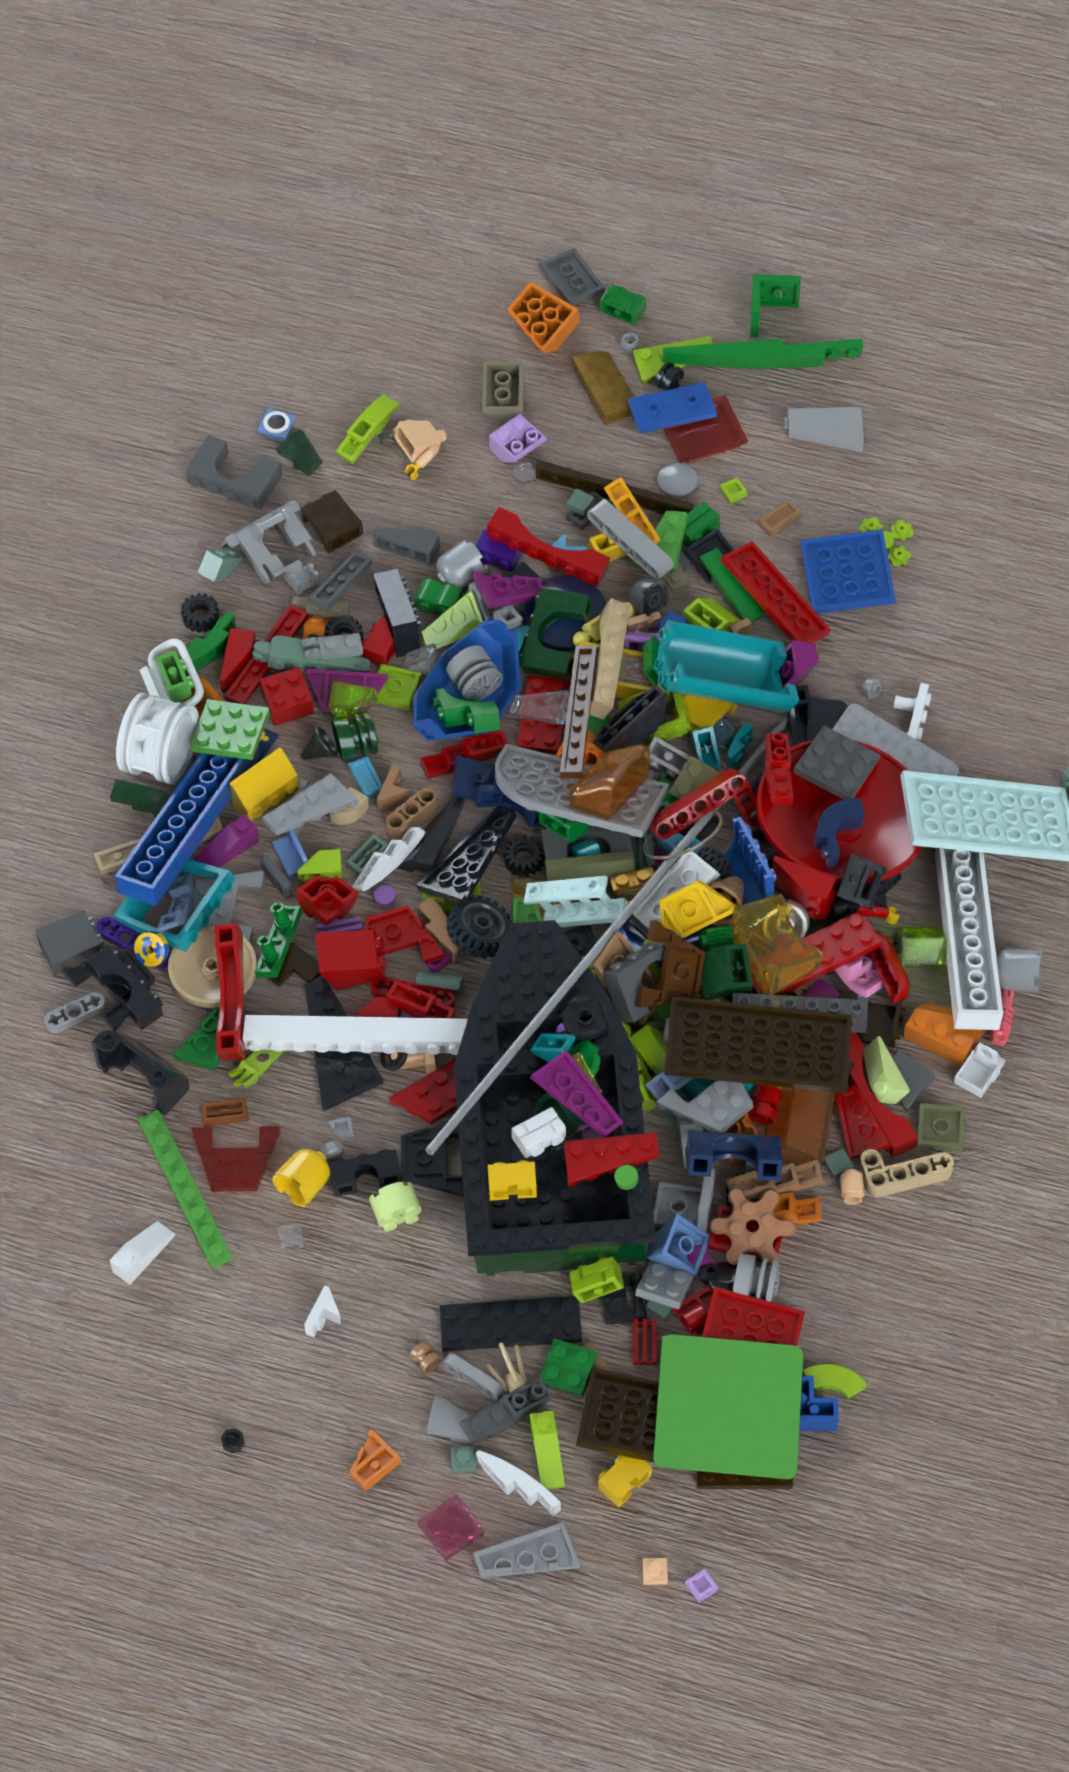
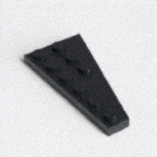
[416,806,517,906]
[305,977,383,1111]

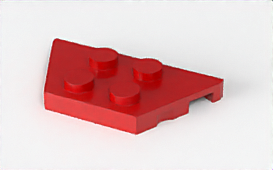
[389,1058,457,1124]

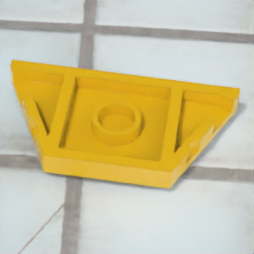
[659,880,738,938]

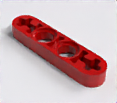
[370,977,455,1008]

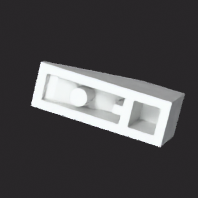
[110,1221,175,1285]

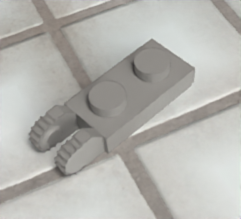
[302,633,363,660]

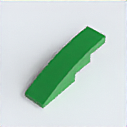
[700,548,764,623]

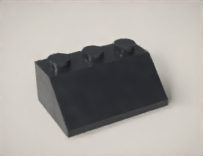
[807,698,848,741]

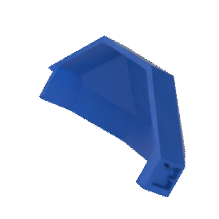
[413,616,521,741]

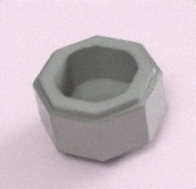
[320,1140,343,1161]

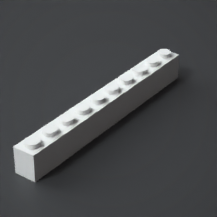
[243,1015,468,1055]

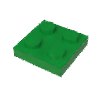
[539,1339,599,1397]

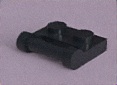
[836,854,887,910]
[603,1274,647,1325]

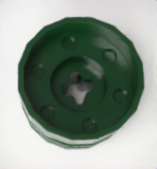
[331,710,378,762]

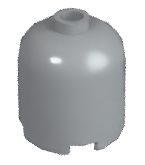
[436,538,489,589]
[997,949,1043,994]

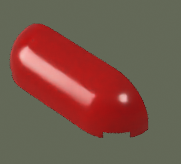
[869,930,910,1003]

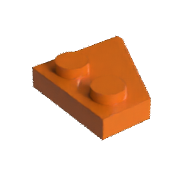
[349,1429,402,1491]

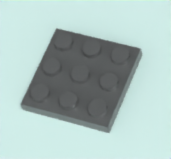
[793,725,881,800]

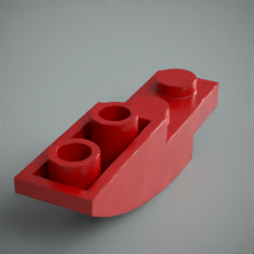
[765,733,794,804]

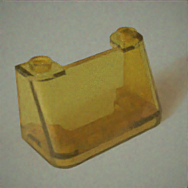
[731,894,823,996]

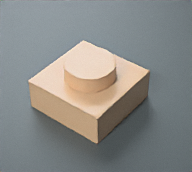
[643,1558,668,1585]

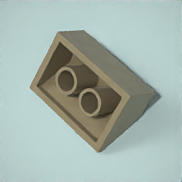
[482,362,524,425]

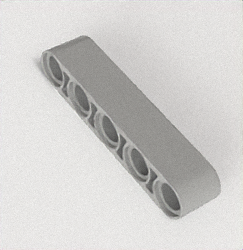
[587,499,674,580]

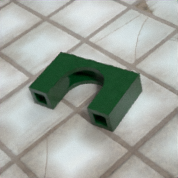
[519,588,593,680]

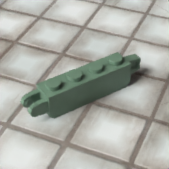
[252,635,370,673]

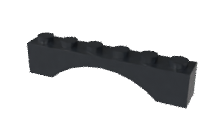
[787,685,810,746]

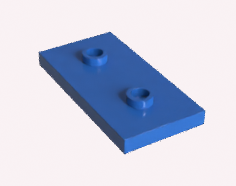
[628,382,717,434]

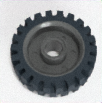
[446,895,513,959]

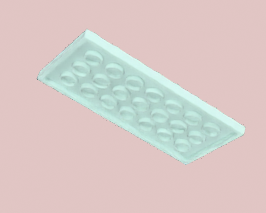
[900,770,1069,861]

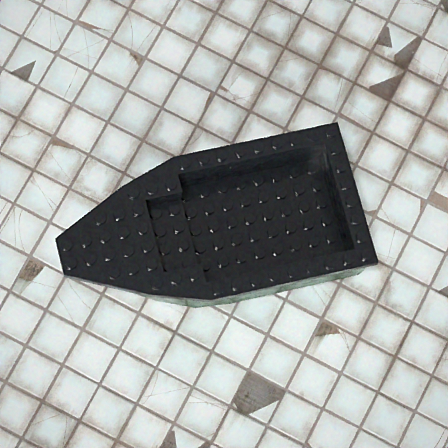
[454,920,656,1276]

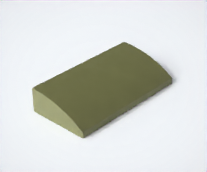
[545,851,635,893]

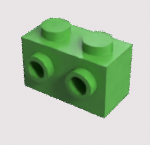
[156,650,194,703]

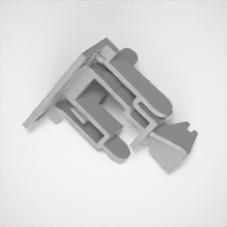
[220,500,319,595]

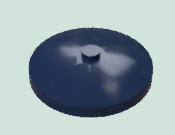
[524,576,606,651]

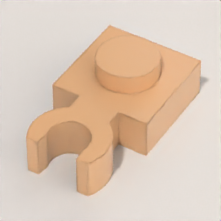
[626,612,661,633]

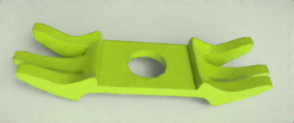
[228,1050,288,1087]

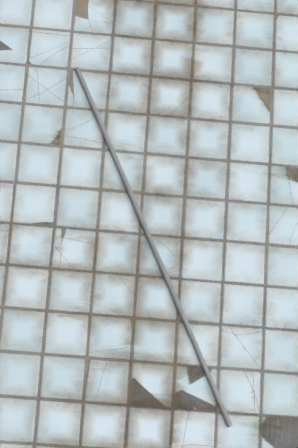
[425,718,789,1155]

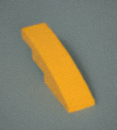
[604,477,661,544]

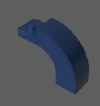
[474,779,543,827]
[814,798,865,867]

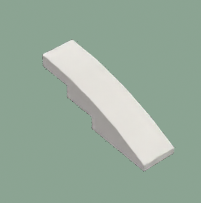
[352,827,426,891]
[476,1450,561,1517]

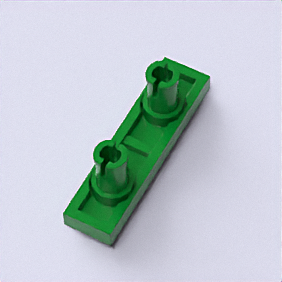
[254,903,303,978]

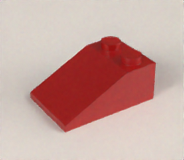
[773,856,836,921]

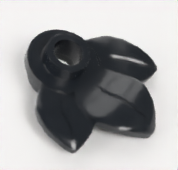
[699,1262,737,1290]

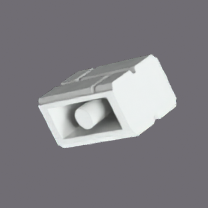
[512,1107,566,1158]

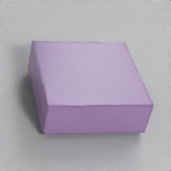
[685,1569,719,1603]

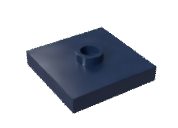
[453,756,495,801]

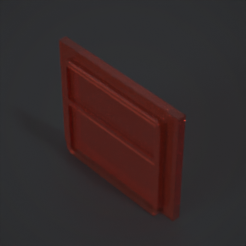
[663,395,748,463]

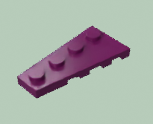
[530,1050,624,1138]

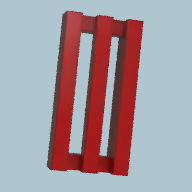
[633,1319,657,1365]

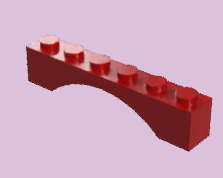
[486,506,610,587]
[215,924,245,1061]
[848,1032,918,1158]

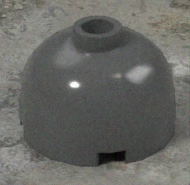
[628,577,669,616]

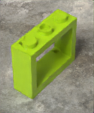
[617,685,693,753]

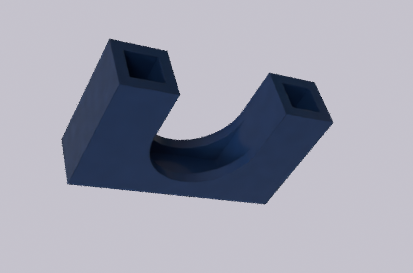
[686,1131,783,1181]

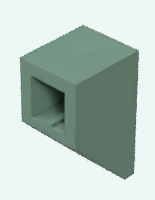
[198,546,243,582]

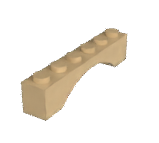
[590,598,630,720]

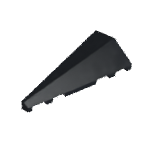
[397,796,466,873]

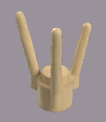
[486,1342,528,1393]

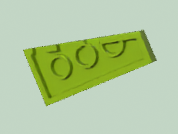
[633,336,713,386]

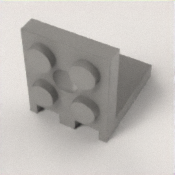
[653,1169,715,1233]

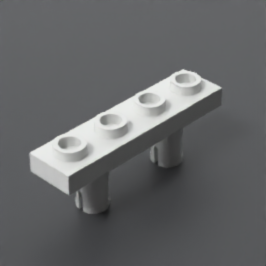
[894,683,932,741]

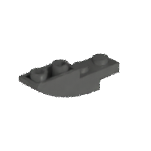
[459,1378,553,1443]

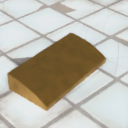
[572,351,634,425]

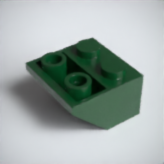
[701,944,753,998]

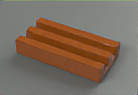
[201,1097,248,1127]

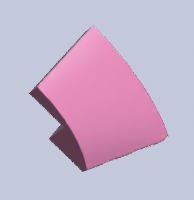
[835,956,884,998]

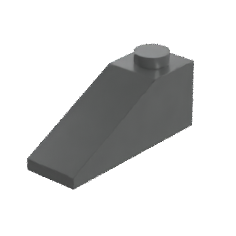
[373,528,440,565]

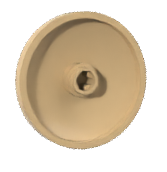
[168,926,257,1008]

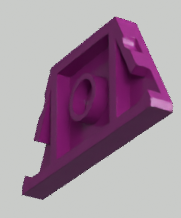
[306,669,388,716]

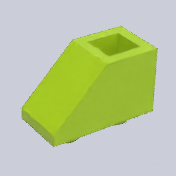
[298,849,343,885]

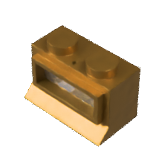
[609,867,657,904]

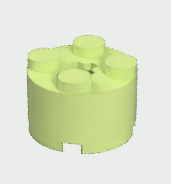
[369,1182,422,1232]

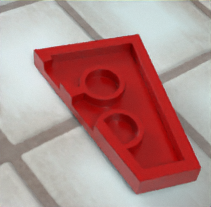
[835,1087,893,1159]

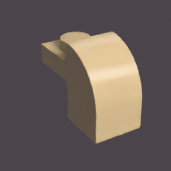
[330,786,369,825]

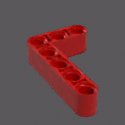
[649,768,760,840]

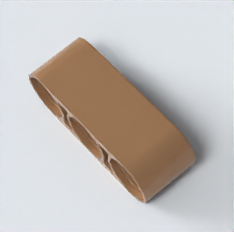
[386,787,438,840]

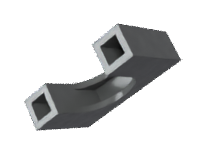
[186,435,282,510]
[541,825,635,867]
[603,935,682,1023]

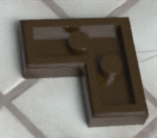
[268,942,321,987]

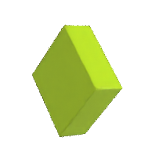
[719,477,747,504]

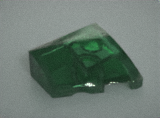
[276,429,322,476]

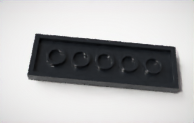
[440,1296,582,1352]

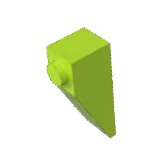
[530,1411,565,1490]

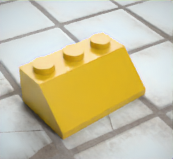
[230,747,299,821]

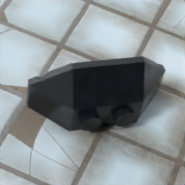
[593,684,668,753]

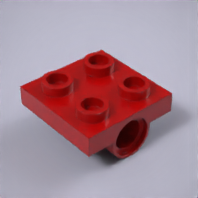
[672,1285,713,1337]

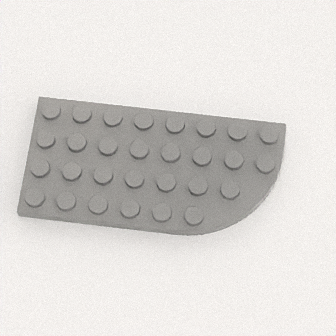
[495,744,669,837]

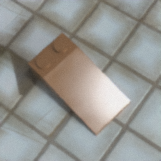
[591,931,659,1027]

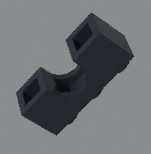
[329,1149,402,1197]

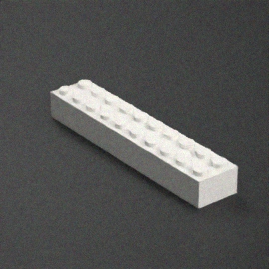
[935,848,1003,1030]

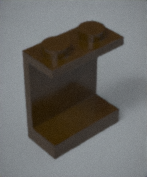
[301,490,363,553]
[848,990,906,1048]

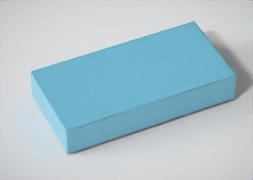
[348,756,383,799]

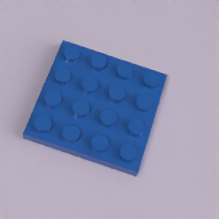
[800,529,895,614]

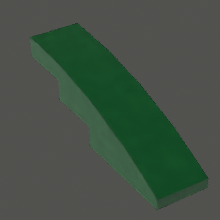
[110,779,172,818]

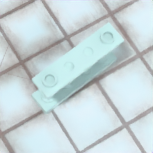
[524,876,628,927]

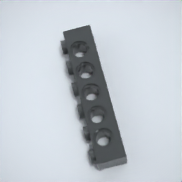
[732,993,868,1033]

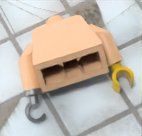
[380,419,446,480]

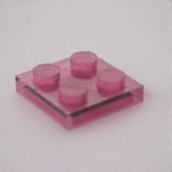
[417,1495,485,1561]

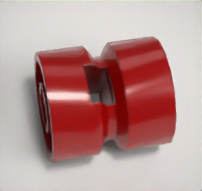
[748,1085,783,1125]

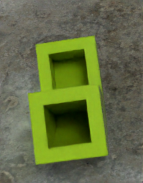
[631,1024,667,1075]

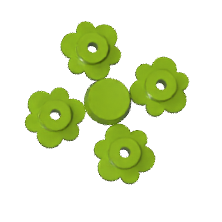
[859,517,914,566]

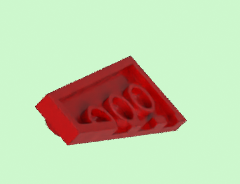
[564,1133,659,1187]

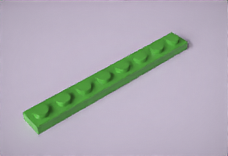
[138,1110,232,1269]

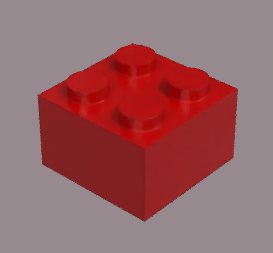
[259,667,314,726]

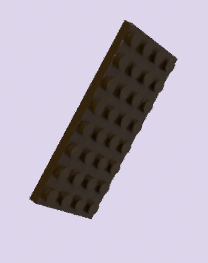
[664,996,852,1094]

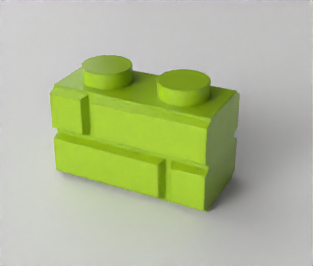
[569,1257,624,1304]

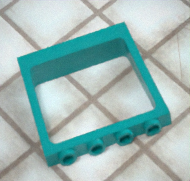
[114,860,236,952]

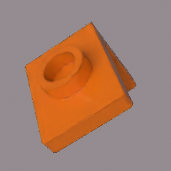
[303,616,330,639]

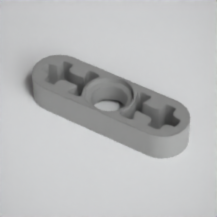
[44,992,106,1034]
[442,1353,504,1400]

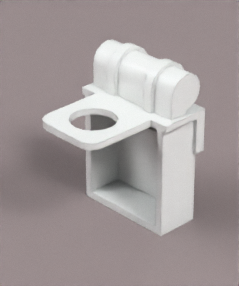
[954,1043,1006,1098]

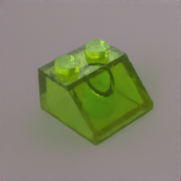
[329,681,378,717]
[896,927,947,968]

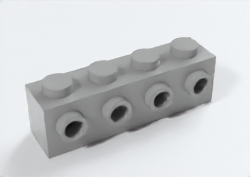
[644,736,690,779]

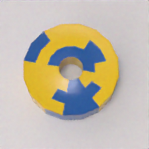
[134,931,169,967]

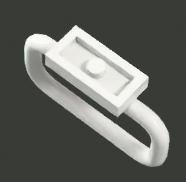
[139,639,204,706]

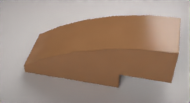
[417,896,459,965]

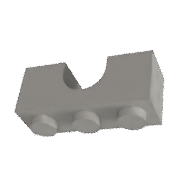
[467,582,523,629]

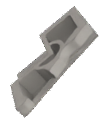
[427,1394,474,1445]

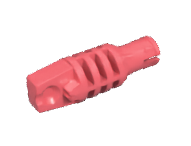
[991,989,1015,1047]

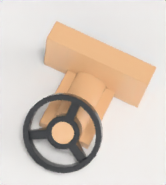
[381,1052,436,1075]

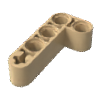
[860,1149,954,1197]

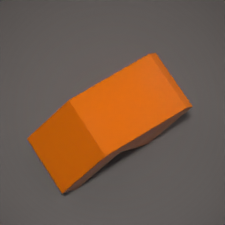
[774,1192,822,1225]

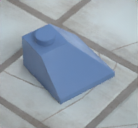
[646,1214,711,1277]

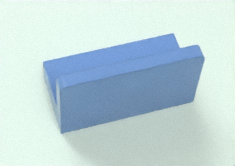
[272,829,307,880]

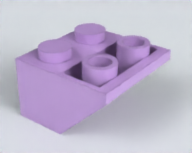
[489,414,547,462]

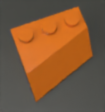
[507,281,580,354]
[903,1002,986,1067]

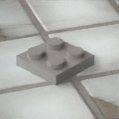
[635,1261,694,1309]

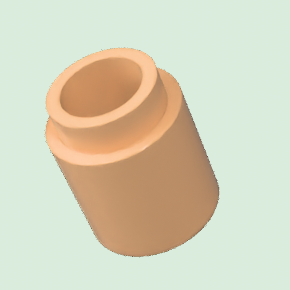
[840,1169,864,1204]

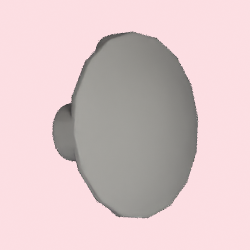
[657,463,698,499]

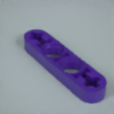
[96,917,170,969]

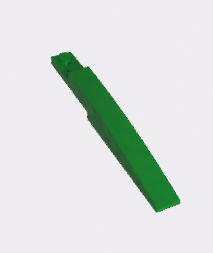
[661,338,863,369]

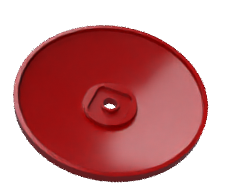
[756,740,923,884]

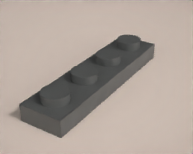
[310,551,372,611]

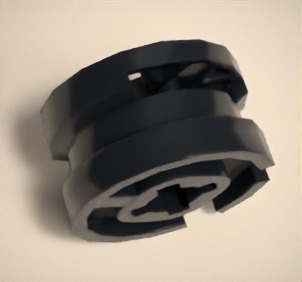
[655,362,684,391]

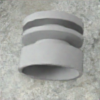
[446,645,502,702]
[733,1253,781,1302]

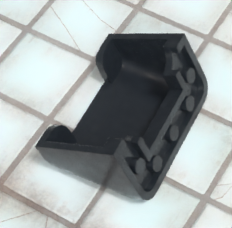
[92,1030,190,1116]

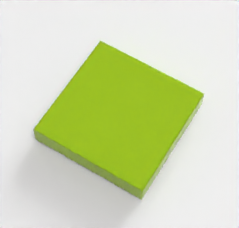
[373,664,422,711]

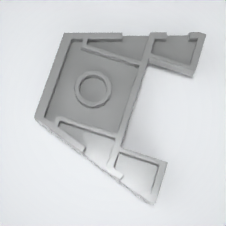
[188,871,265,943]
[657,1080,753,1133]

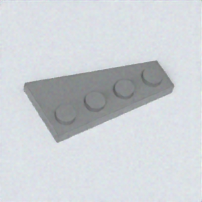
[263,773,358,835]

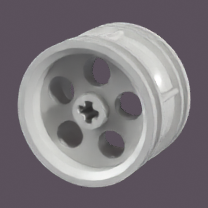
[116,693,199,785]

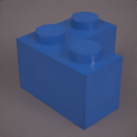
[799,1376,839,1431]

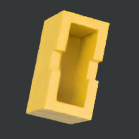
[488,1160,537,1201]
[598,1455,652,1508]

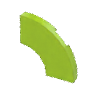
[802,1364,867,1399]

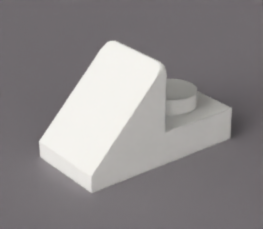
[304,1286,341,1337]

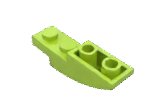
[336,394,400,464]

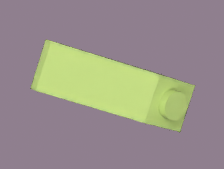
[863,1036,910,1104]

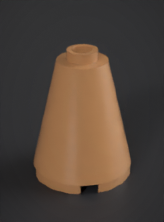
[709,876,744,926]

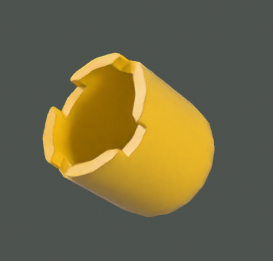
[272,1149,330,1207]

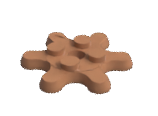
[709,1188,796,1266]

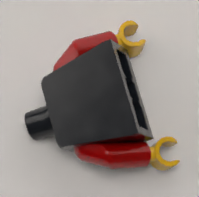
[831,884,900,924]

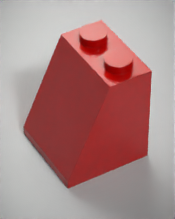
[315,930,387,991]

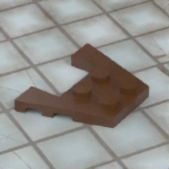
[635,920,705,1008]

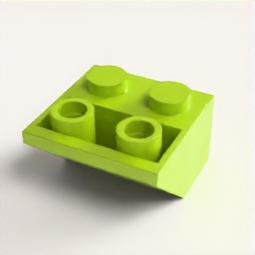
[683,598,741,632]

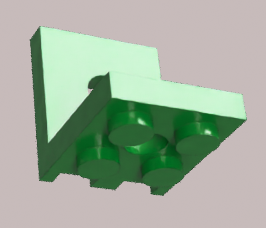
[750,274,801,337]

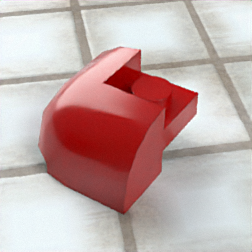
[296,875,358,926]

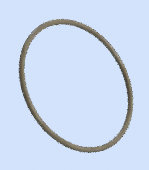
[643,810,723,859]

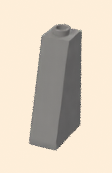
[784,407,864,452]

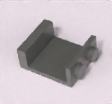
[35,910,105,975]

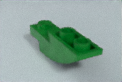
[179,611,236,676]

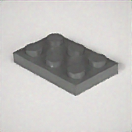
[540,248,604,306]

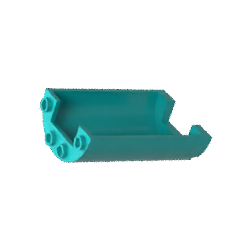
[654,620,799,713]

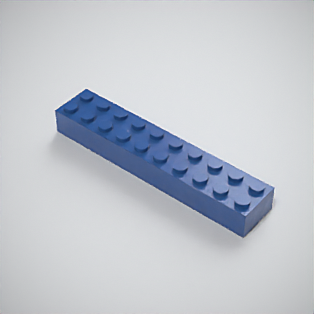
[115,745,260,906]

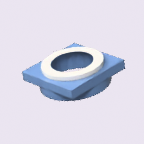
[257,408,296,441]

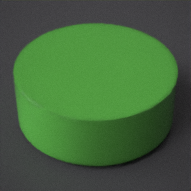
[615,1165,639,1190]

